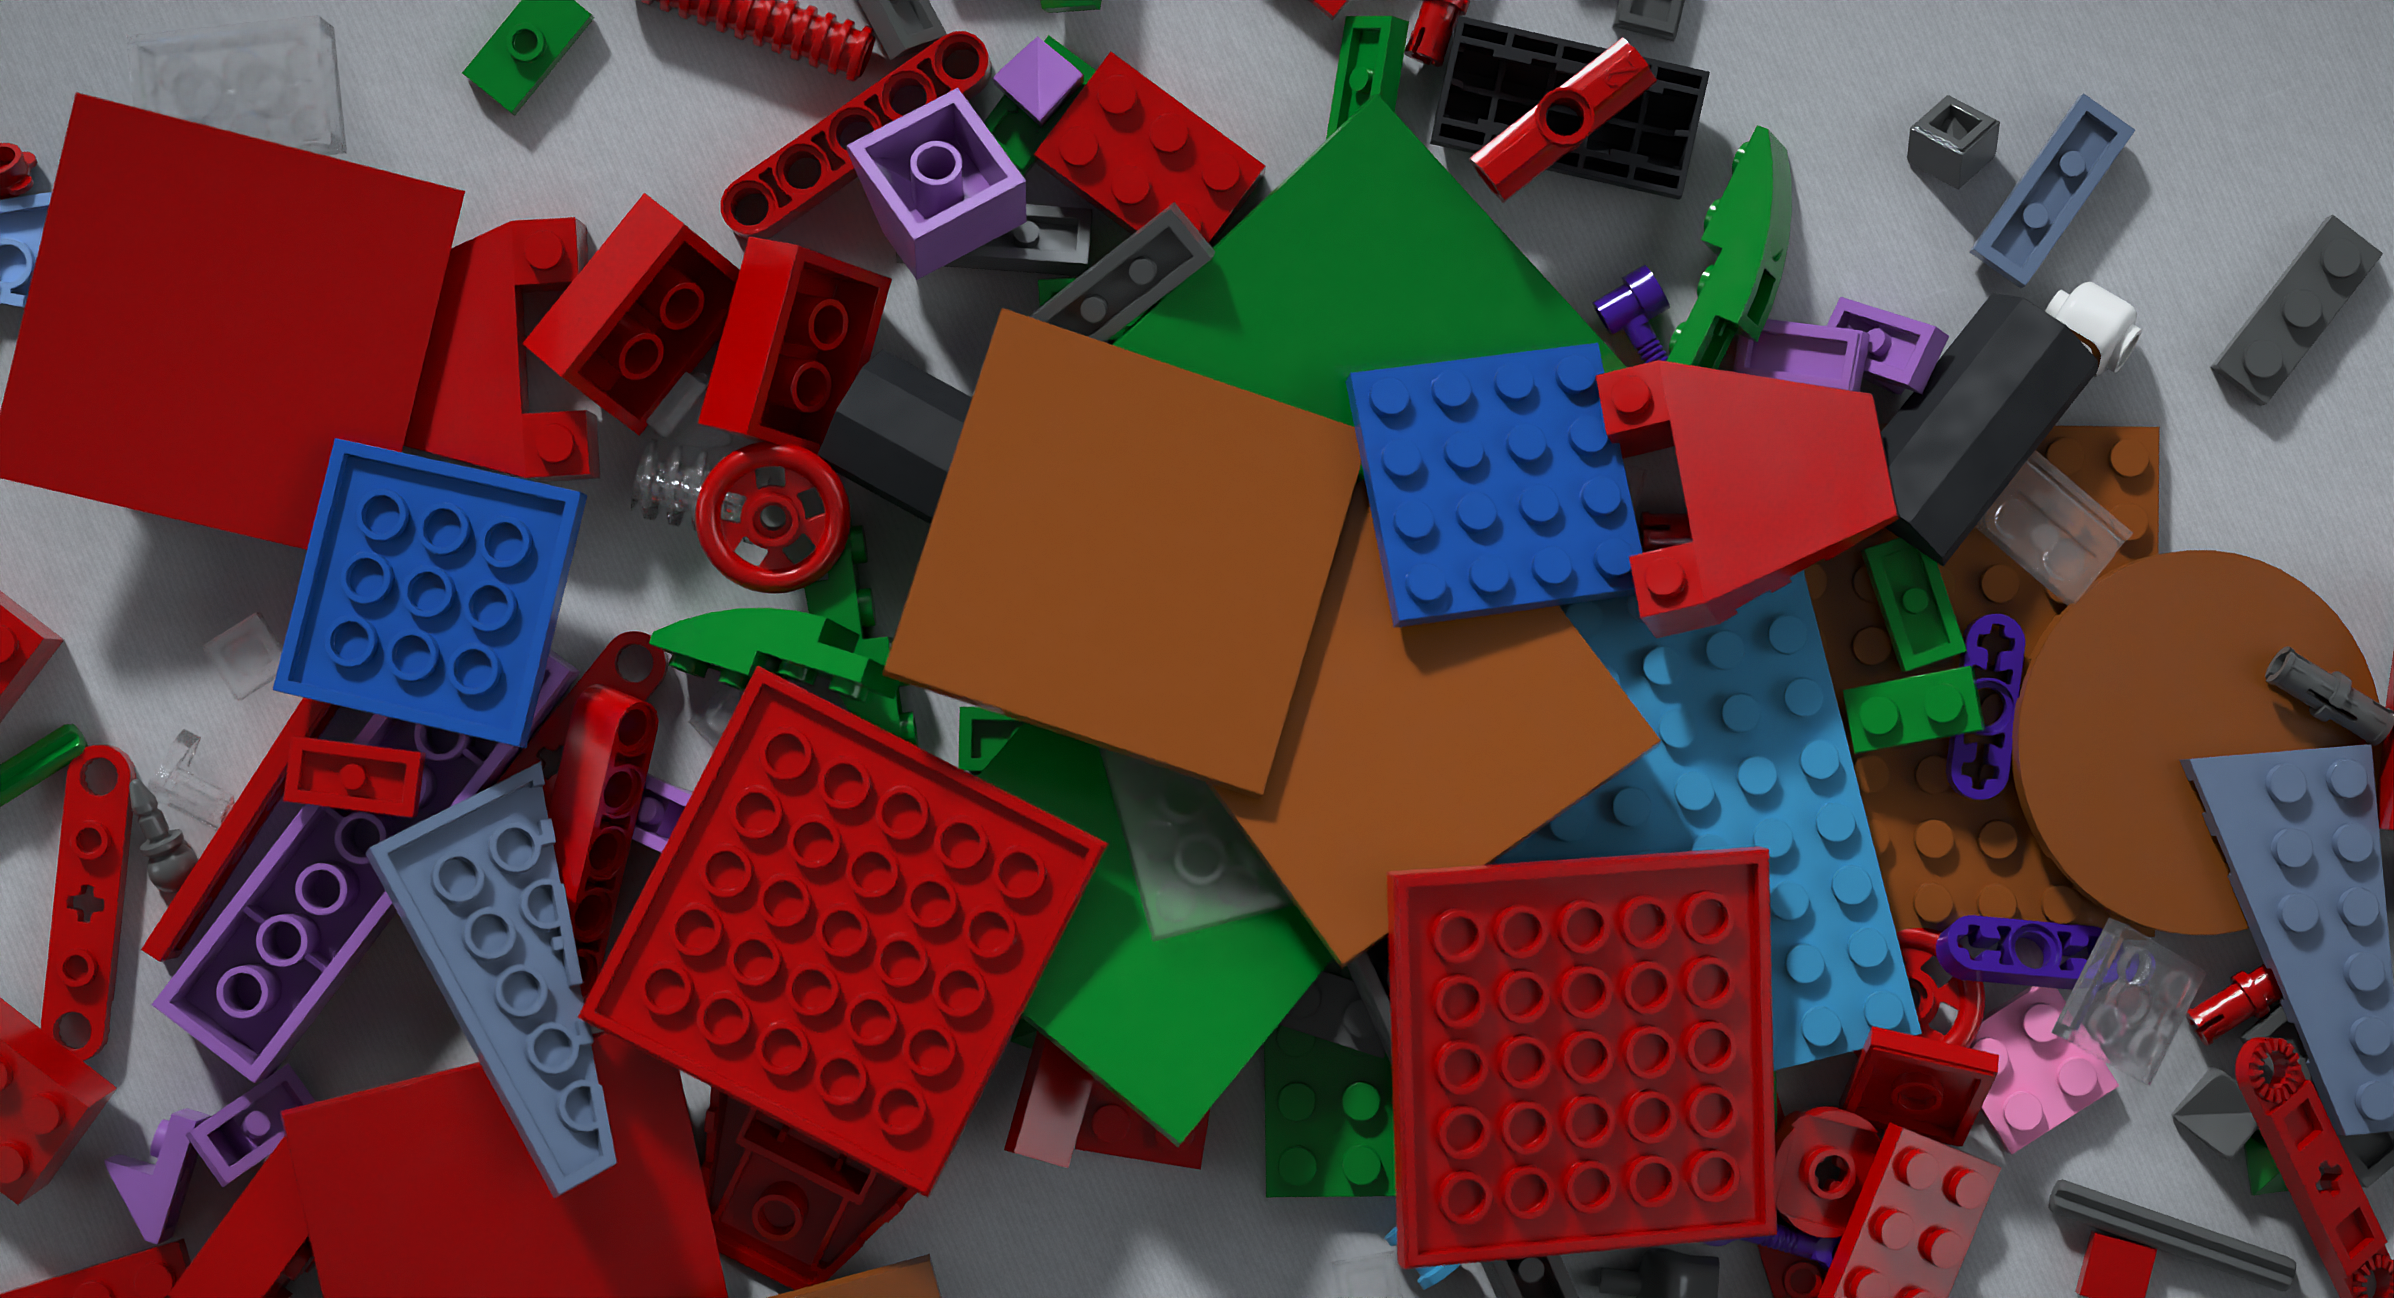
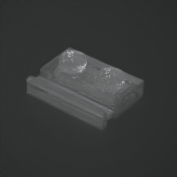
[1975,450,2133,605]

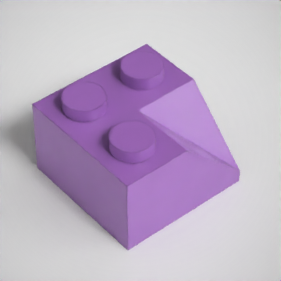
[847,88,1027,280]

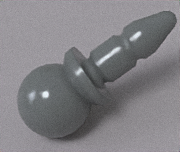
[129,779,198,893]

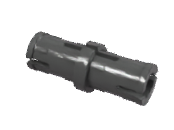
[2265,646,2394,746]

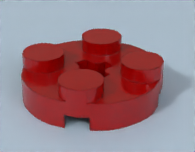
[1775,1106,1881,1238]

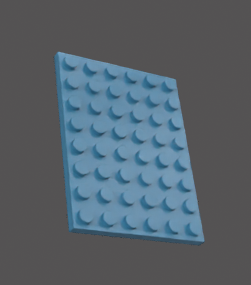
[1490,570,1922,1071]

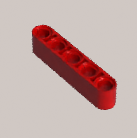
[720,31,992,240]
[548,684,659,1000]

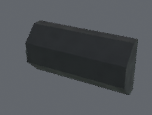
[1430,16,1710,200]
[1881,293,2098,566]
[818,349,972,524]

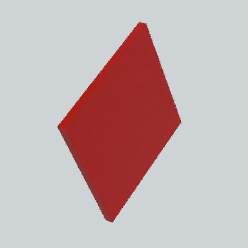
[0,92,465,550]
[577,666,1109,1198]
[1387,846,1777,1269]
[280,1031,728,1298]

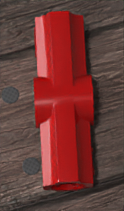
[1469,37,1657,203]

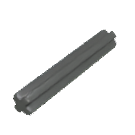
[2048,1179,2297,1292]

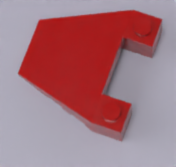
[403,217,600,482]
[1596,360,1899,639]
[701,1087,967,1290]

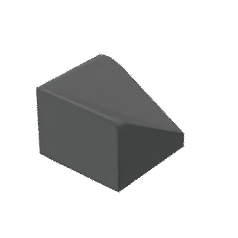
[1907,95,2000,190]
[2171,1066,2258,1160]

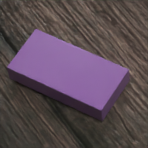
[1733,319,1870,392]

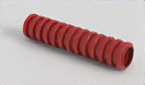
[641,0,875,82]

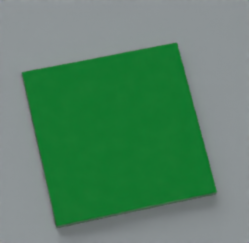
[1112,94,1627,485]
[977,722,1334,1147]

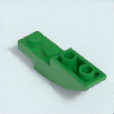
[1667,125,1792,370]
[804,520,918,747]
[649,608,900,702]

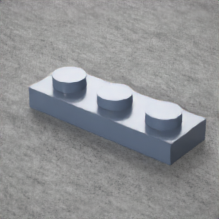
[1969,93,2135,288]

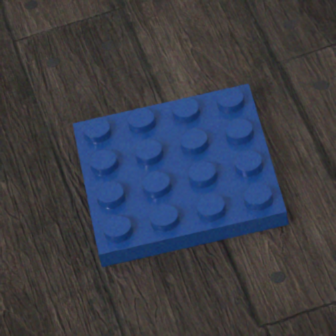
[1345,343,1643,628]
[273,438,587,749]

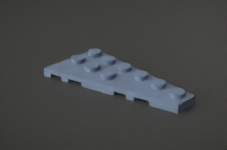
[2180,744,2394,1136]
[365,762,616,1198]

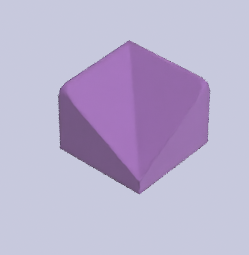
[992,36,1084,127]

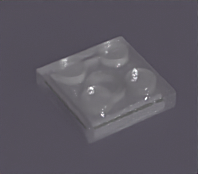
[2051,918,2207,1086]

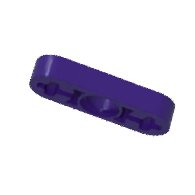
[1946,614,2025,800]
[1936,915,2122,991]

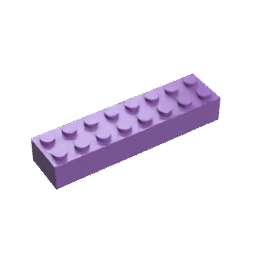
[151,649,581,1083]

